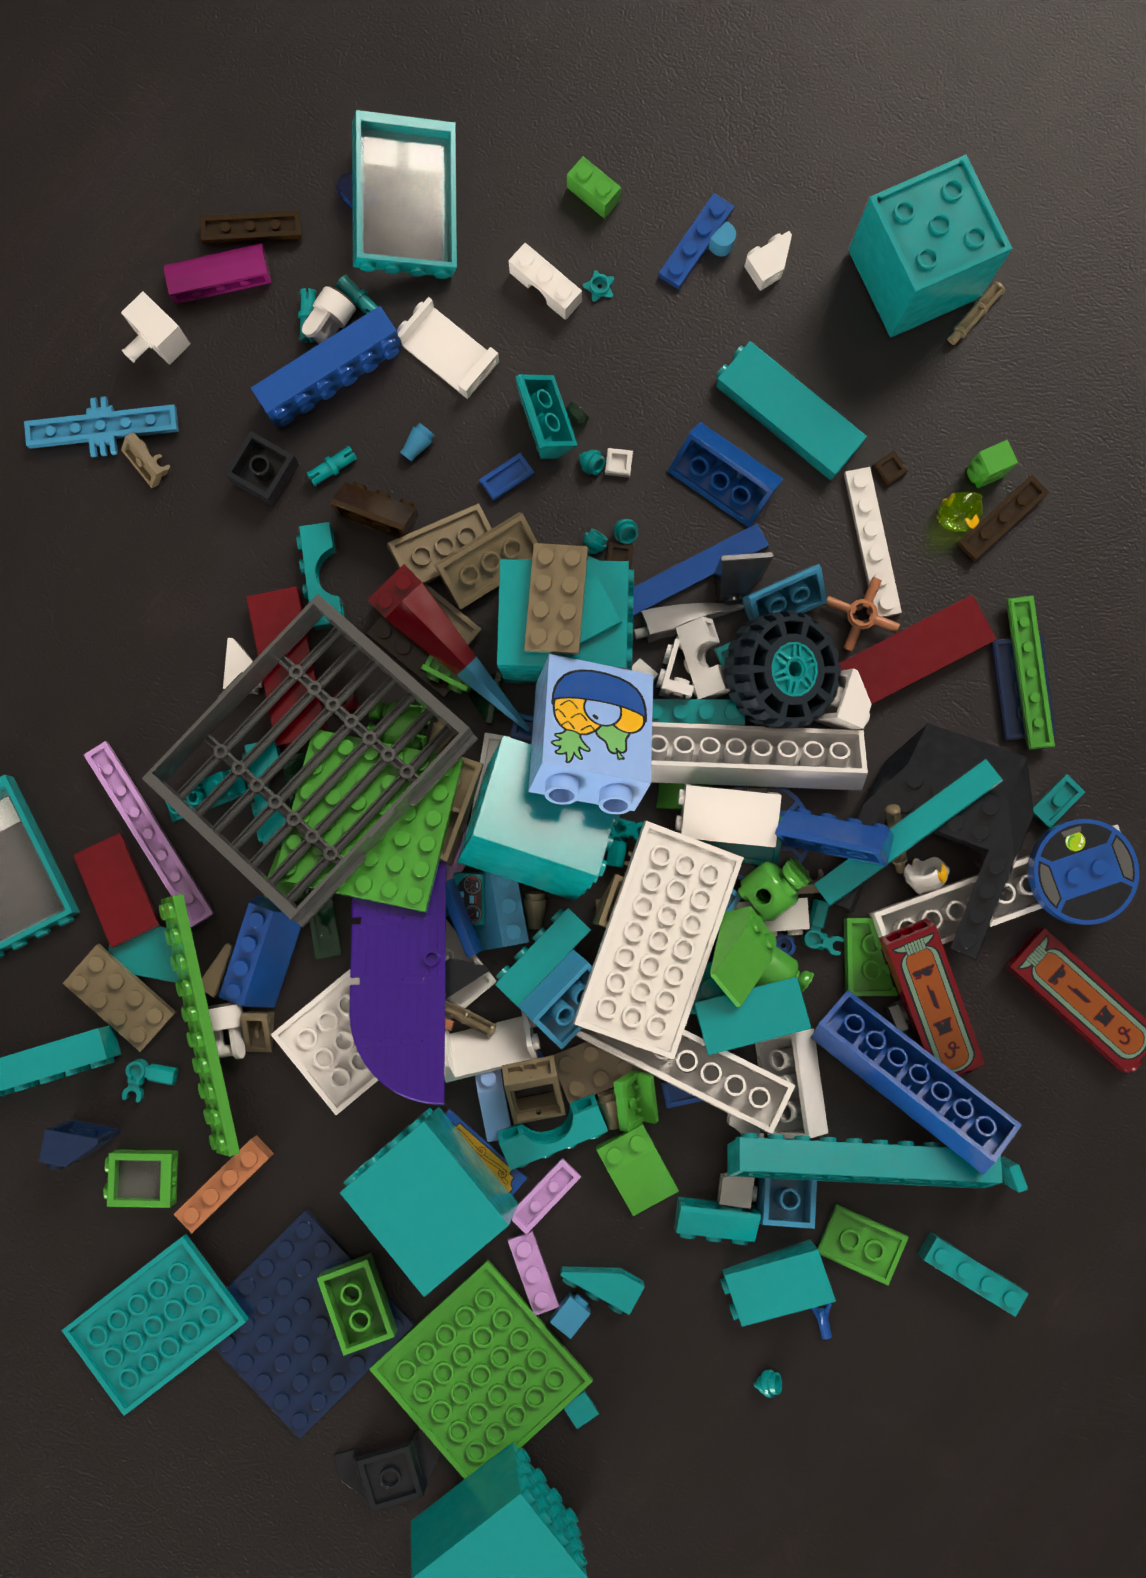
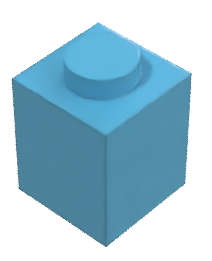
[550,1291,591,1339]

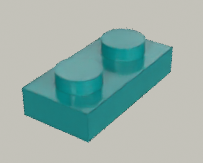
[1033,774,1085,829]

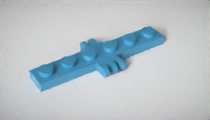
[24,396,179,457]

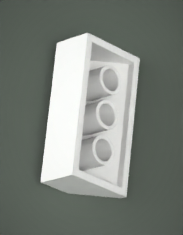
[755,1028,828,1139]

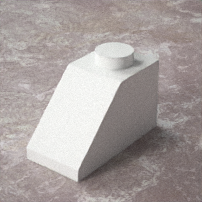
[223,638,263,694]

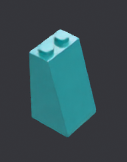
[720,1239,836,1327]

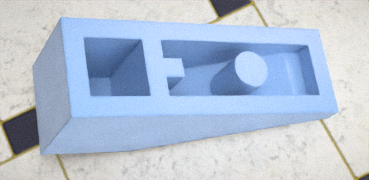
[475,1069,511,1142]

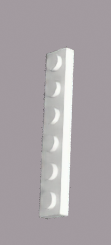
[844,467,902,618]

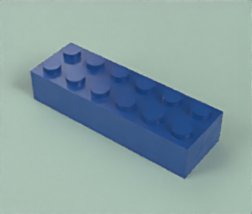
[251,306,402,429]

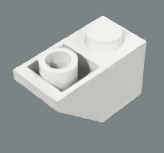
[744,231,792,291]

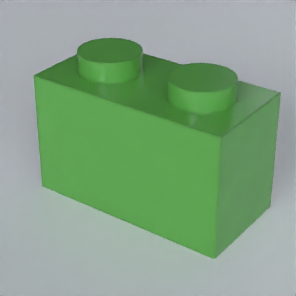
[567,156,621,219]
[967,440,1018,489]

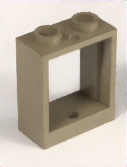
[502,1055,566,1125]

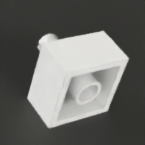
[121,292,190,365]

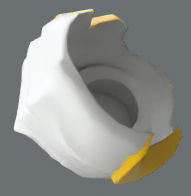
[904,857,950,895]

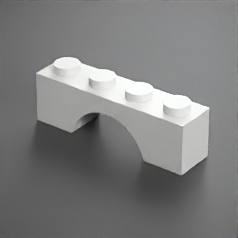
[717,1113,764,1209]

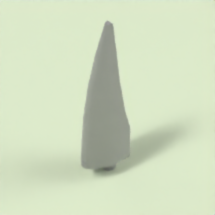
[633,603,744,643]

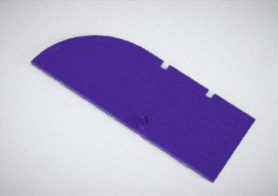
[349,862,446,1105]

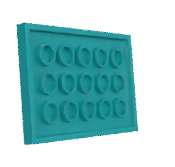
[61,1234,249,1416]

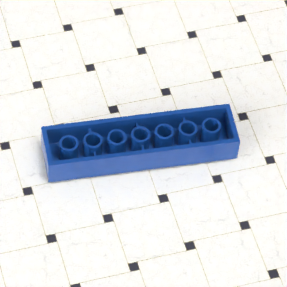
[811,990,1022,1175]

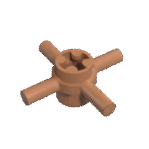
[825,577,900,652]

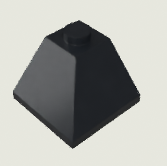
[714,552,773,605]

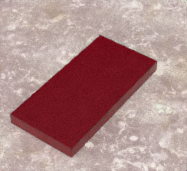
[73,833,161,948]

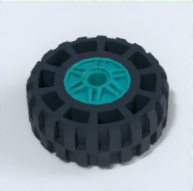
[724,611,841,729]

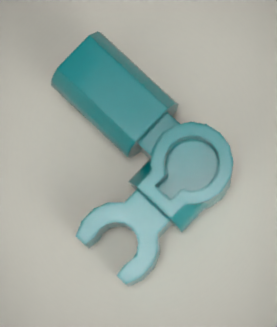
[606,818,644,868]
[801,899,845,956]
[122,1059,179,1103]

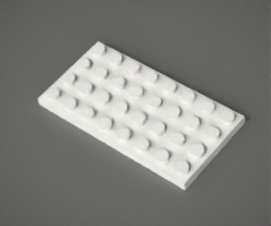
[573,821,743,1059]
[271,919,497,1115]

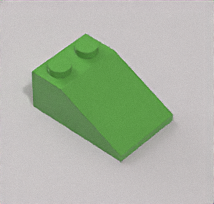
[710,906,777,1007]
[596,1123,679,1216]

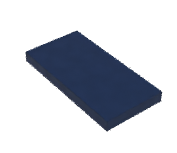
[991,635,1056,741]

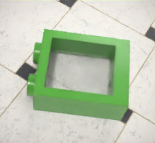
[103,1150,178,1208]

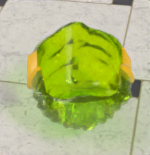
[937,492,983,533]

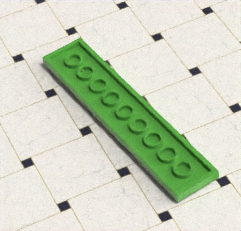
[159,894,240,1157]

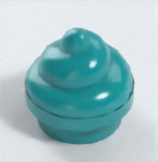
[579,449,605,475]
[613,519,638,544]
[582,528,608,556]
[754,1370,782,1398]

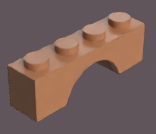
[174,1135,274,1233]

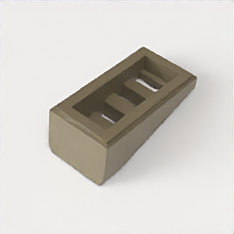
[202,943,235,998]

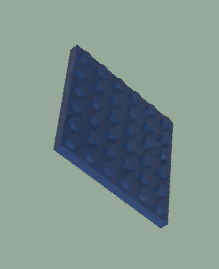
[214,1209,415,1439]

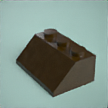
[330,482,419,538]

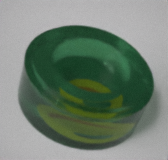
[566,401,590,425]

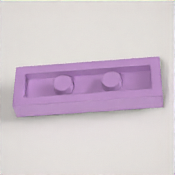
[512,1157,581,1235]
[508,1230,559,1315]

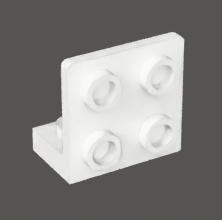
[656,639,694,699]

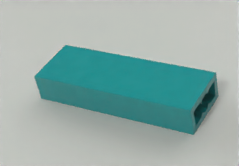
[716,341,867,481]

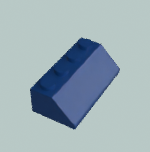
[667,422,783,528]
[775,808,894,866]
[219,895,302,1008]

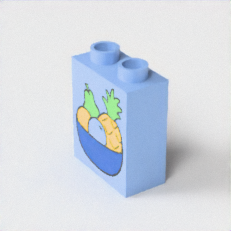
[528,654,653,814]

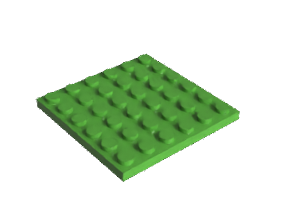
[276,730,464,913]
[369,1259,593,1479]

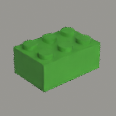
[317,1253,398,1356]

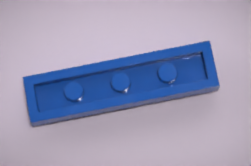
[658,193,734,290]

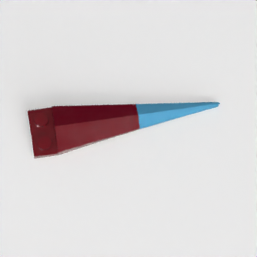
[368,564,529,731]

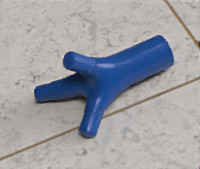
[811,1303,832,1339]

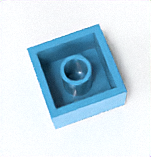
[756,1178,817,1229]

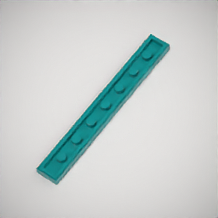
[814,759,1003,906]

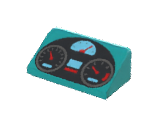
[453,871,485,925]

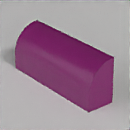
[164,243,272,304]

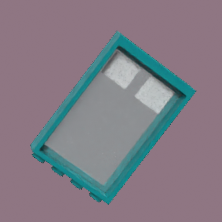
[352,110,457,279]
[0,775,80,958]

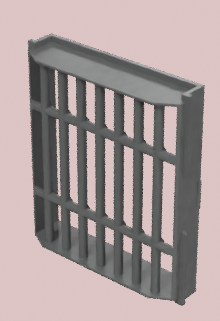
[142,594,478,927]

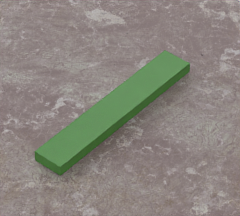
[1006,596,1055,750]

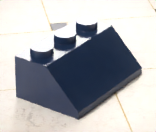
[39,1120,121,1170]

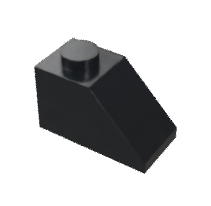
[446,958,490,999]

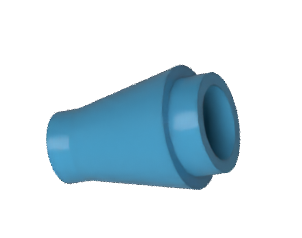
[400,423,435,462]

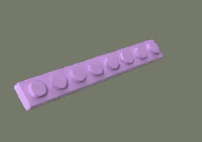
[84,741,215,927]

